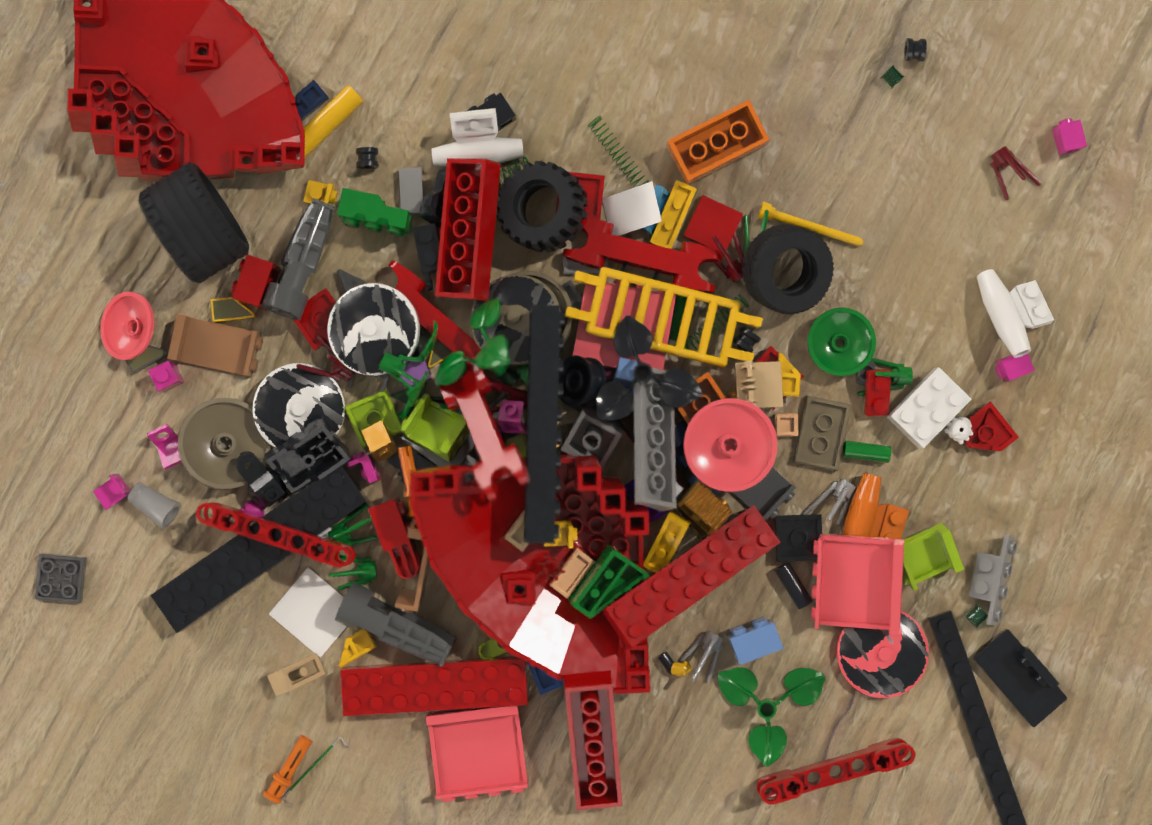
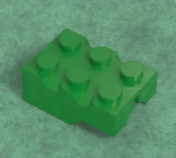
[337,188,413,237]

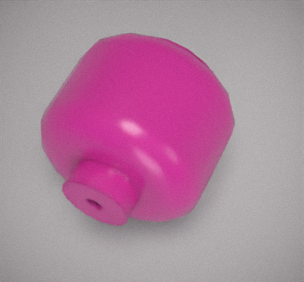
[241,500,264,522]

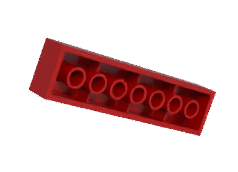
[602,505,781,649]
[340,656,528,716]

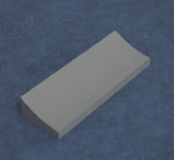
[634,366,676,512]

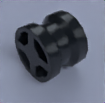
[904,38,927,62]
[356,147,379,169]
[732,327,761,353]

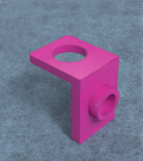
[147,424,181,470]
[93,474,131,510]

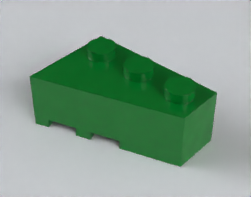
[568,544,650,619]

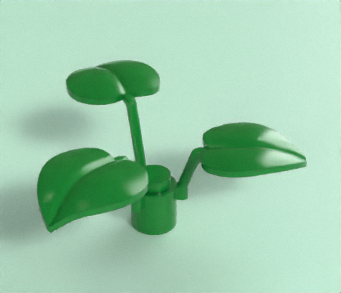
[436,297,510,387]
[378,321,438,420]
[718,667,825,767]

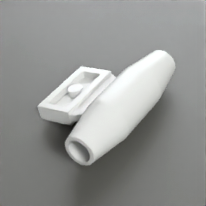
[432,108,524,167]
[977,269,1054,358]

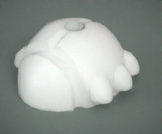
[945,417,973,444]

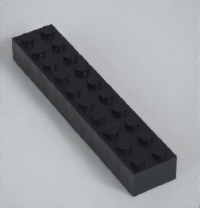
[524,304,564,543]
[151,464,369,633]

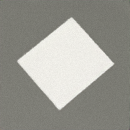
[269,567,347,658]

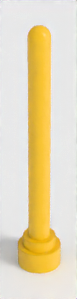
[757,201,864,246]

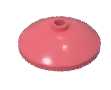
[100,292,155,360]

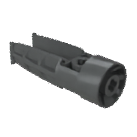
[261,198,335,320]
[335,582,457,667]

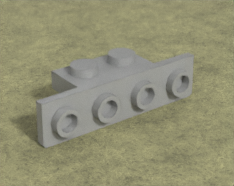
[969,534,1017,626]

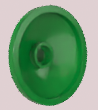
[807,308,876,376]

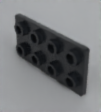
[974,629,1067,727]

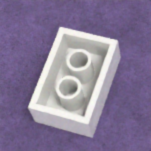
[886,367,971,449]

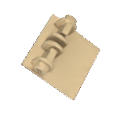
[735,361,783,408]

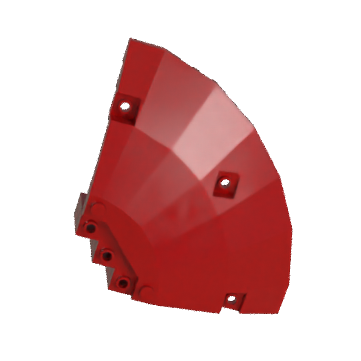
[67,0,305,181]
[410,455,650,694]

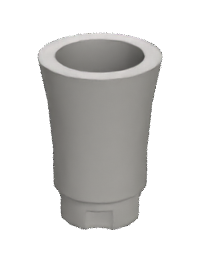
[128,482,181,530]

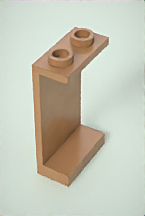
[167,314,263,377]
[395,519,430,613]

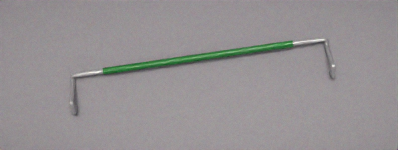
[283,737,349,807]

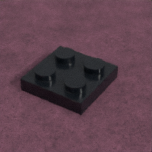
[775,514,822,562]

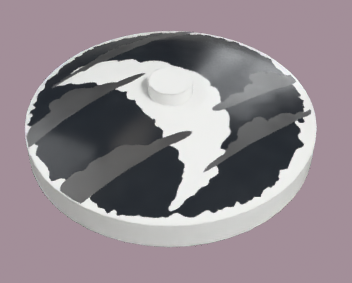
[328,283,420,376]
[253,363,345,447]

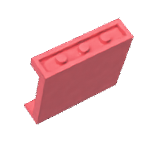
[573,280,676,370]
[811,534,904,635]
[426,706,528,802]

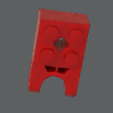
[368,498,422,579]

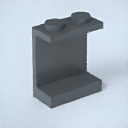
[733,467,796,521]

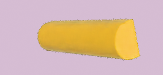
[304,84,364,159]

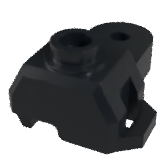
[420,169,446,227]
[236,451,288,507]

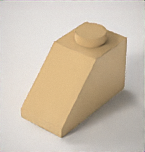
[267,653,325,696]

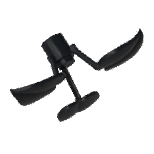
[597,315,702,420]

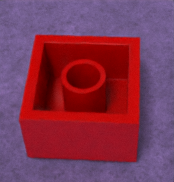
[231,254,281,311]

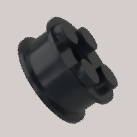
[558,355,606,408]

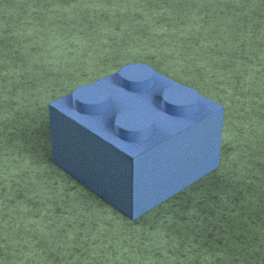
[726,617,784,665]

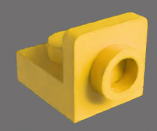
[303,180,338,205]
[543,521,577,549]

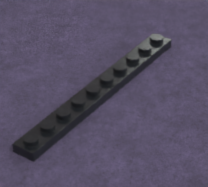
[928,610,1027,825]

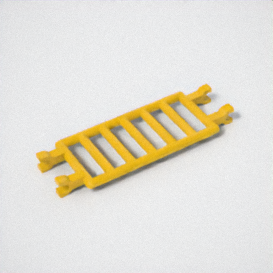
[564,267,763,367]

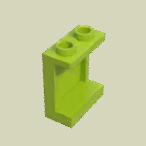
[401,393,470,463]
[902,523,964,591]

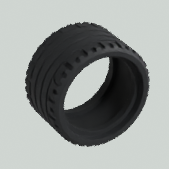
[138,162,249,283]

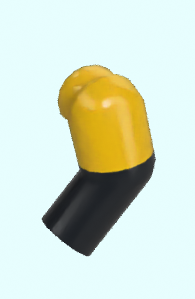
[658,651,691,677]

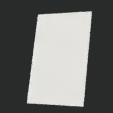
[602,181,662,236]

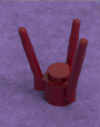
[990,146,1041,200]
[713,234,744,283]
[296,335,355,382]
[488,377,527,412]

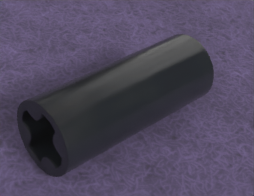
[774,562,813,609]

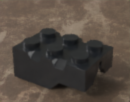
[265,415,350,494]

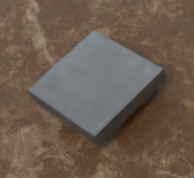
[35,553,87,603]

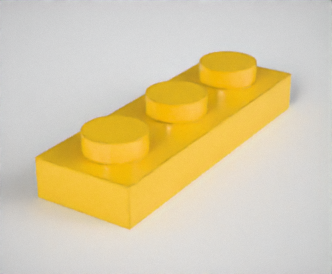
[650,180,697,249]
[643,511,691,573]

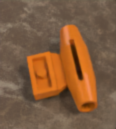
[842,473,909,539]

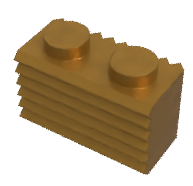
[676,481,733,535]

